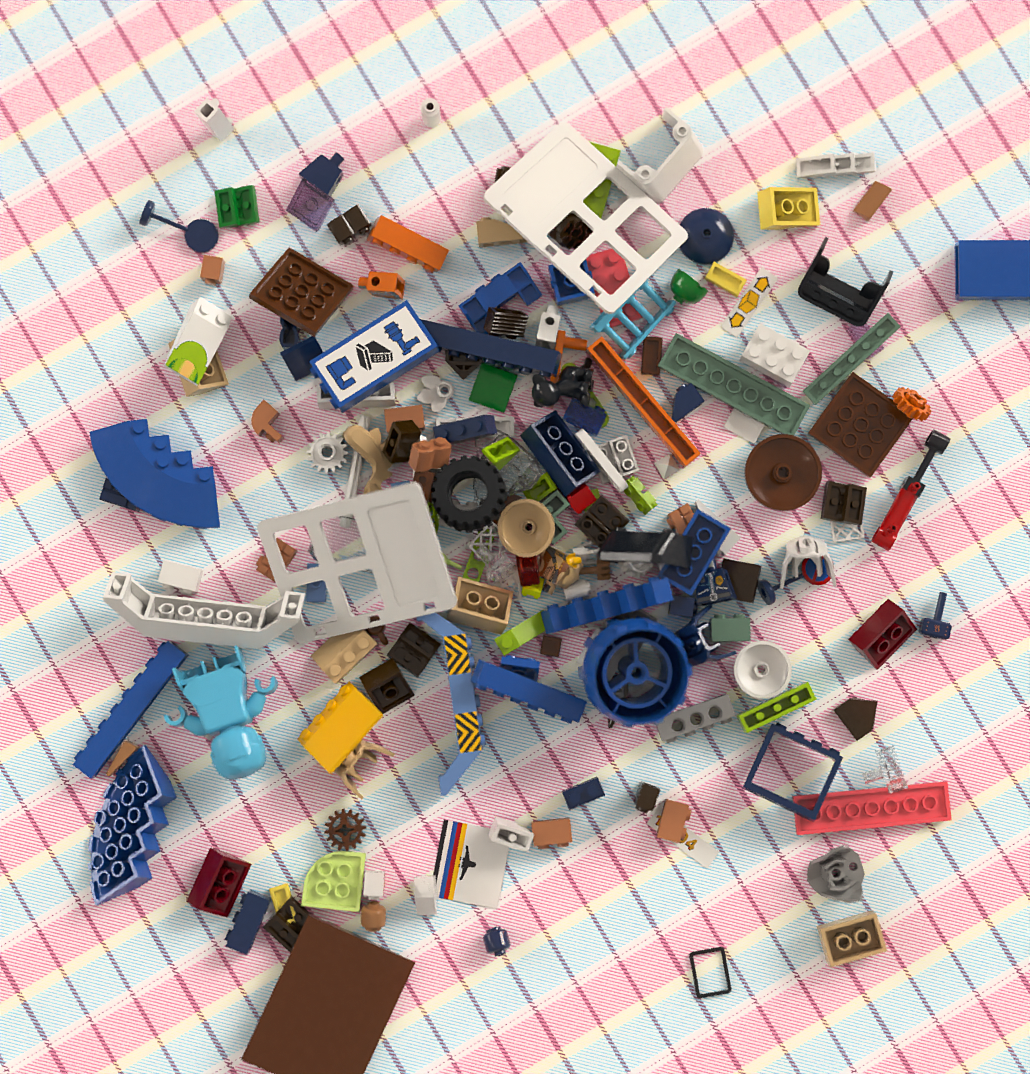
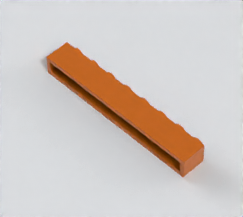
[586,336,701,468]

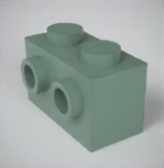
[709,614,751,642]

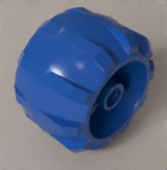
[578,615,693,728]

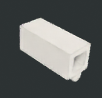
[194,98,234,142]

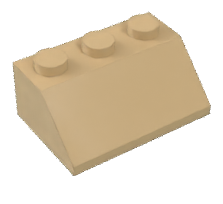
[168,339,229,397]
[446,576,513,635]
[311,629,378,684]

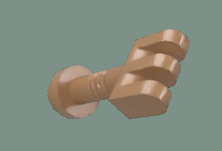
[579,560,611,580]

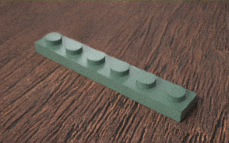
[802,313,901,405]

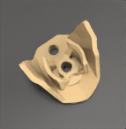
[334,739,395,800]

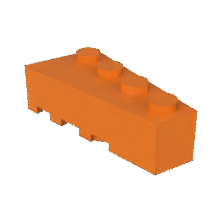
[366,215,449,273]

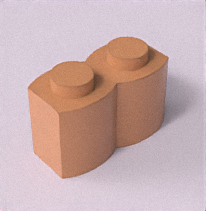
[409,437,452,472]

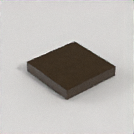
[721,558,762,604]

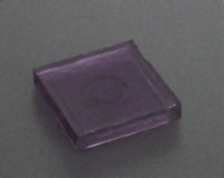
[286,178,335,232]

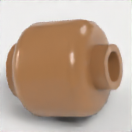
[361,901,386,932]

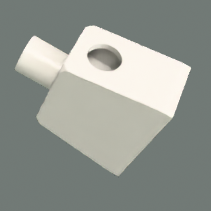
[535,305,561,350]

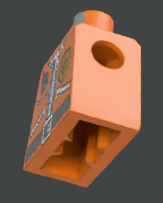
[358,271,406,300]

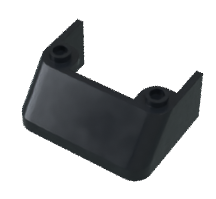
[798,237,893,327]
[597,527,693,568]

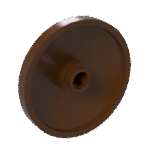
[744,434,822,511]

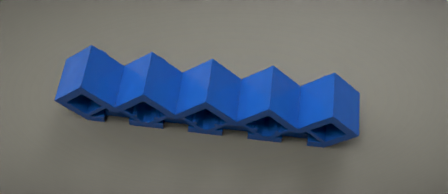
[541,576,674,634]

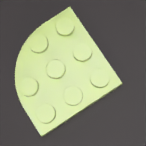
[301,851,366,912]

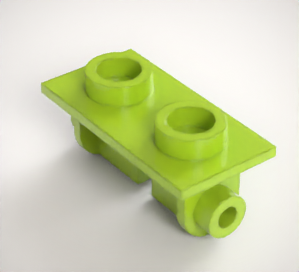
[624,476,658,515]

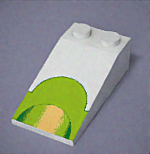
[164,297,233,386]

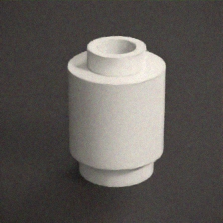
[563,579,592,602]

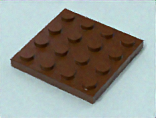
[249,247,354,337]
[807,372,913,478]

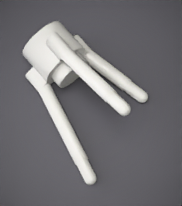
[573,541,615,566]

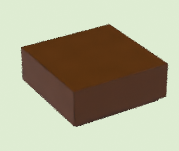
[540,635,562,658]

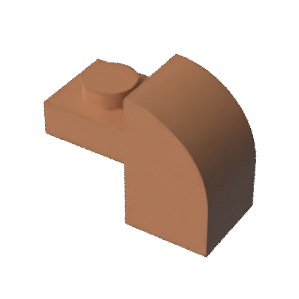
[251,399,284,444]

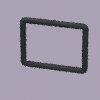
[689,947,732,998]

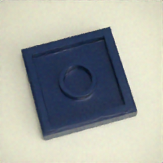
[280,336,323,381]

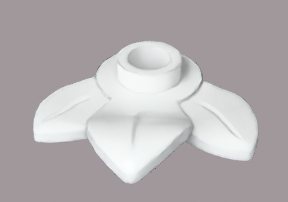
[417,375,454,412]

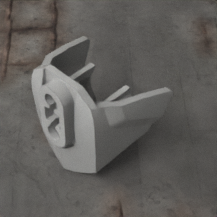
[807,845,865,903]

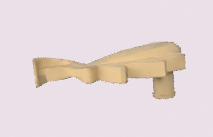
[342,425,394,494]

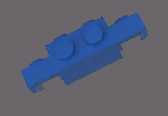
[458,262,543,335]

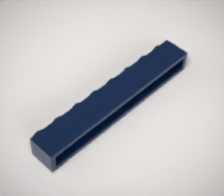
[420,319,562,379]

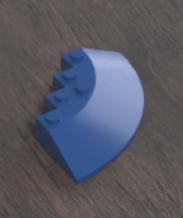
[89,419,220,529]
[88,745,177,906]

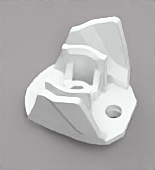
[780,535,837,589]

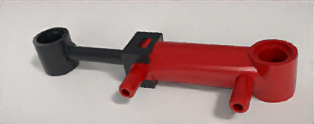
[871,429,951,551]

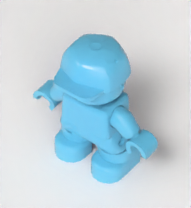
[164,645,278,780]

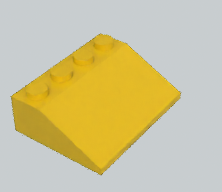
[297,681,384,774]

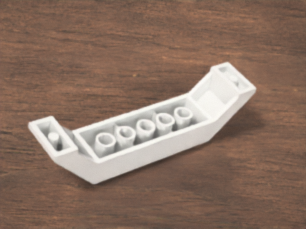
[103,572,305,649]

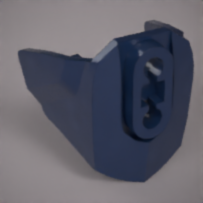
[674,604,737,666]

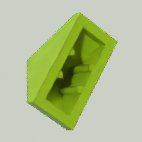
[481,437,521,471]
[521,472,557,502]

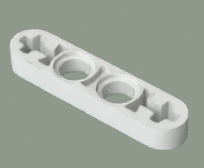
[574,429,628,493]

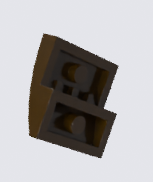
[820,481,867,525]
[387,622,441,678]
[263,896,311,953]

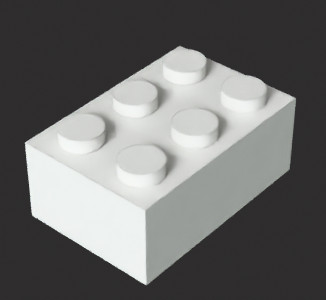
[739,323,811,388]

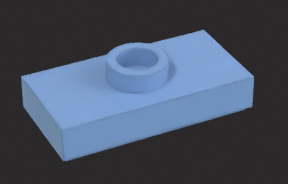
[306,563,326,602]

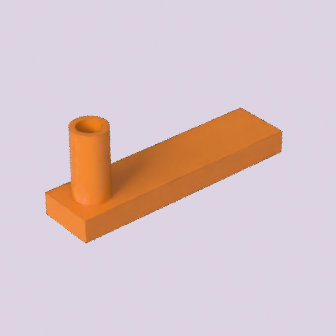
[546,330,587,409]

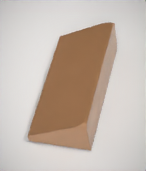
[853,181,892,222]

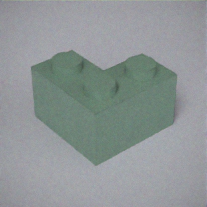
[542,490,570,545]

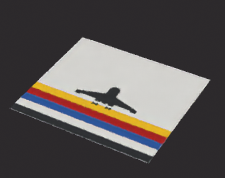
[433,819,509,909]

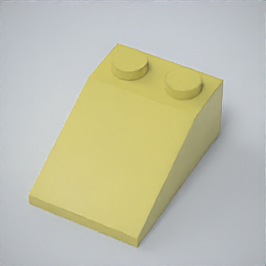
[757,187,820,230]

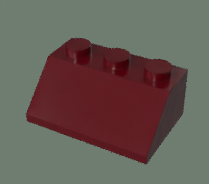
[848,599,917,670]
[186,847,252,918]

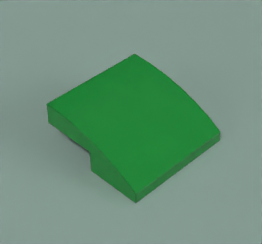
[214,185,260,228]
[469,362,518,413]

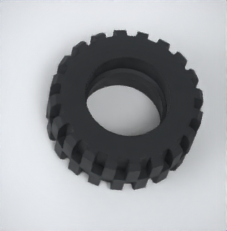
[431,455,507,533]

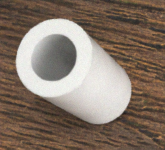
[420,98,441,128]

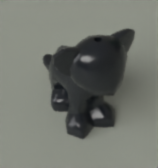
[532,357,594,408]

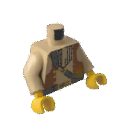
[538,546,584,595]

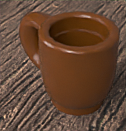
[366,615,389,646]

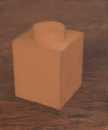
[200,255,226,286]

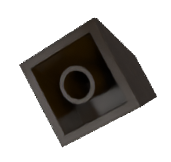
[359,658,415,714]

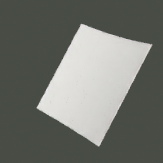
[724,408,765,444]

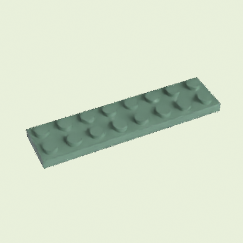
[658,333,810,436]

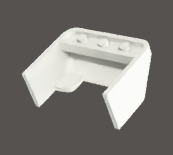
[616,106,704,204]

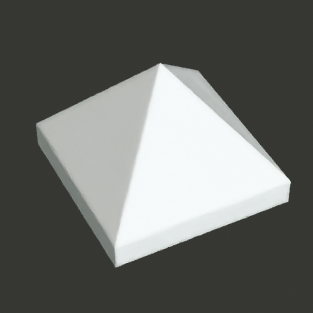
[654,453,680,480]

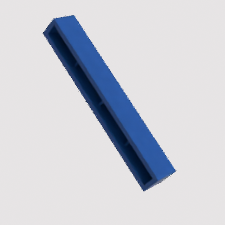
[73,641,189,779]

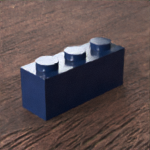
[433,415,497,445]
[225,890,272,955]

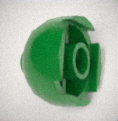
[670,269,708,305]

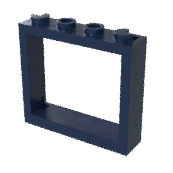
[742,723,843,822]

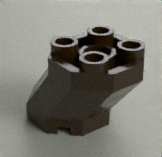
[548,213,593,250]

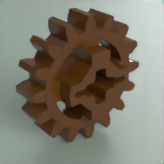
[324,808,367,851]

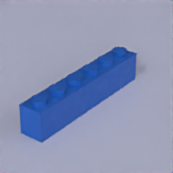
[471,659,587,724]

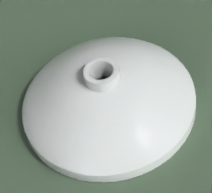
[734,641,792,699]

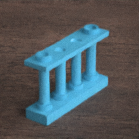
[589,276,677,359]

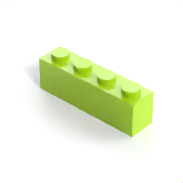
[736,682,817,733]

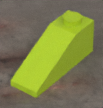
[494,610,545,656]

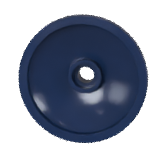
[679,208,734,265]

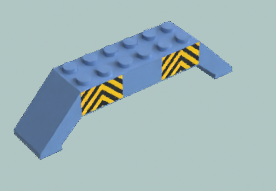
[416,605,486,796]

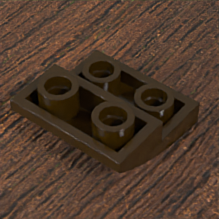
[574,495,630,548]

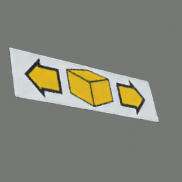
[720,267,779,338]

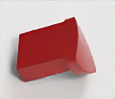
[565,484,597,514]

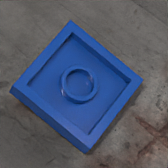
[500,655,540,682]

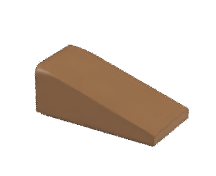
[106,740,140,777]

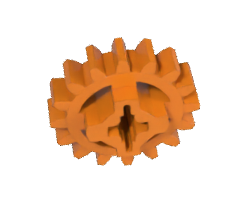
[892,387,932,422]

